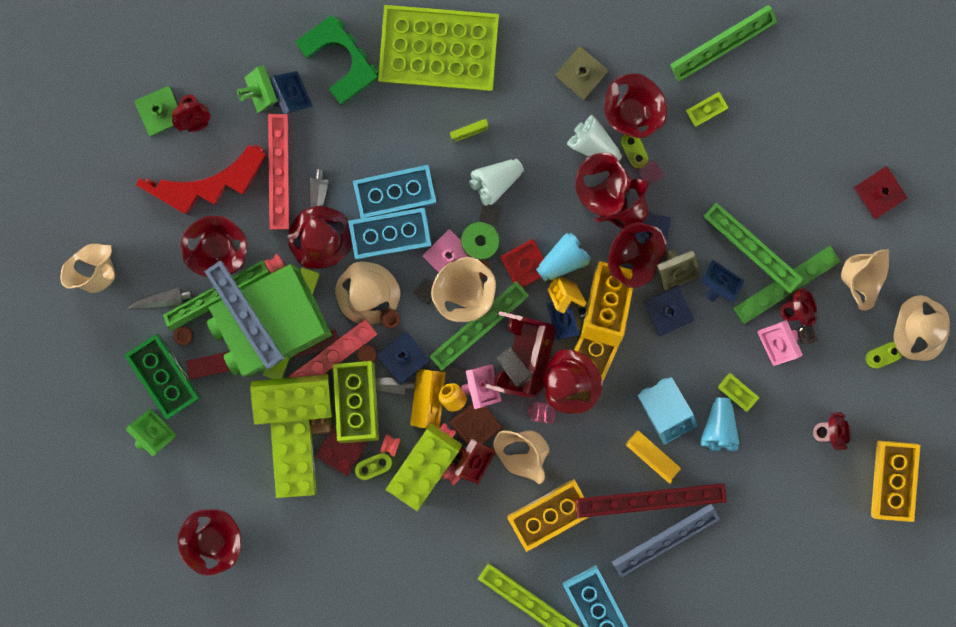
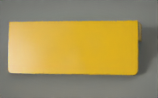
[547,276,586,314]
[410,369,446,429]
[625,430,681,484]

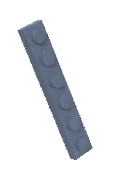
[204,261,285,369]
[612,504,720,578]

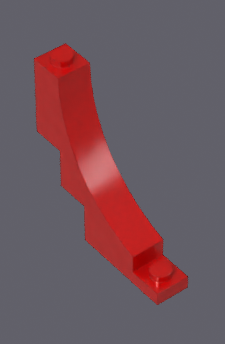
[136,144,267,215]

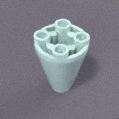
[567,115,622,162]
[469,159,524,206]

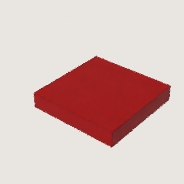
[500,239,544,288]

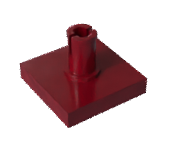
[853,166,908,219]
[453,439,495,484]

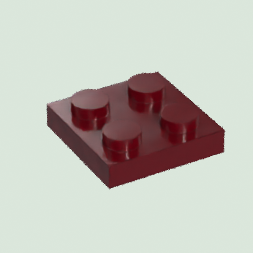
[315,424,368,476]

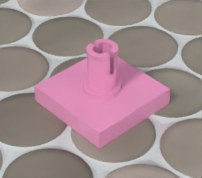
[423,229,469,272]
[757,320,803,366]
[461,364,501,409]

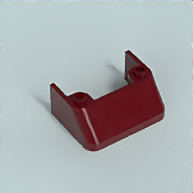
[481,311,555,399]

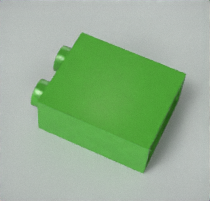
[207,264,333,378]

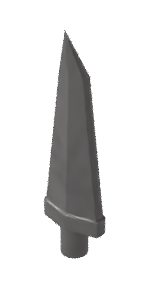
[309,169,329,208]
[127,287,192,309]
[375,377,415,395]

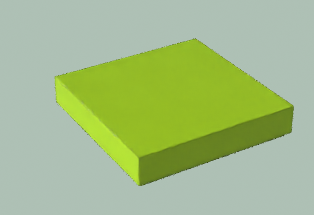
[450,119,488,143]

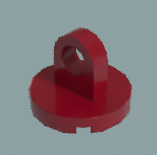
[172,94,211,132]
[780,288,817,327]
[813,412,850,451]

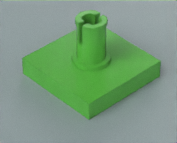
[237,65,277,113]
[134,86,179,137]
[125,408,177,457]

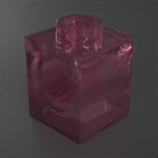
[528,401,556,424]

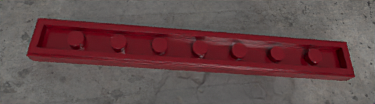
[186,329,338,379]
[575,483,727,518]

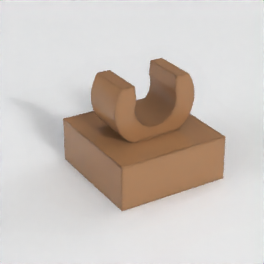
[311,418,332,435]

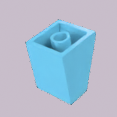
[638,377,697,445]

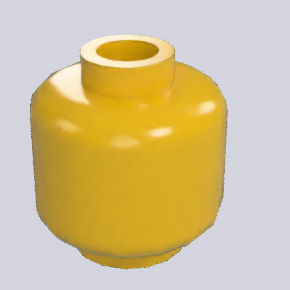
[438,383,467,412]

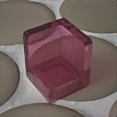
[638,160,665,186]

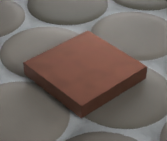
[449,403,503,445]

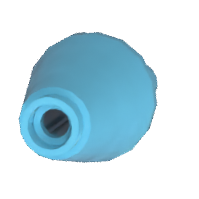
[536,233,592,281]
[700,398,739,451]

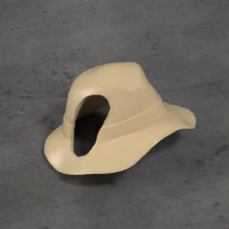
[60,244,116,293]
[841,249,889,310]
[431,257,496,322]
[335,261,401,325]
[894,295,950,361]
[494,430,549,484]

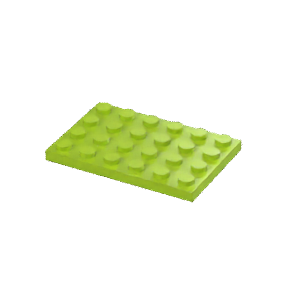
[378,5,499,91]

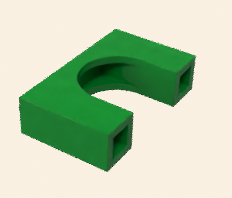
[295,15,379,106]

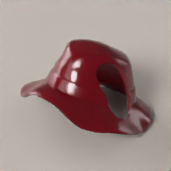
[604,73,667,138]
[575,153,631,216]
[594,178,649,230]
[288,206,352,269]
[181,215,247,277]
[608,223,667,288]
[542,349,603,414]
[178,509,242,576]

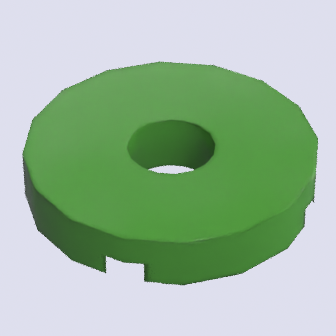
[461,222,500,261]

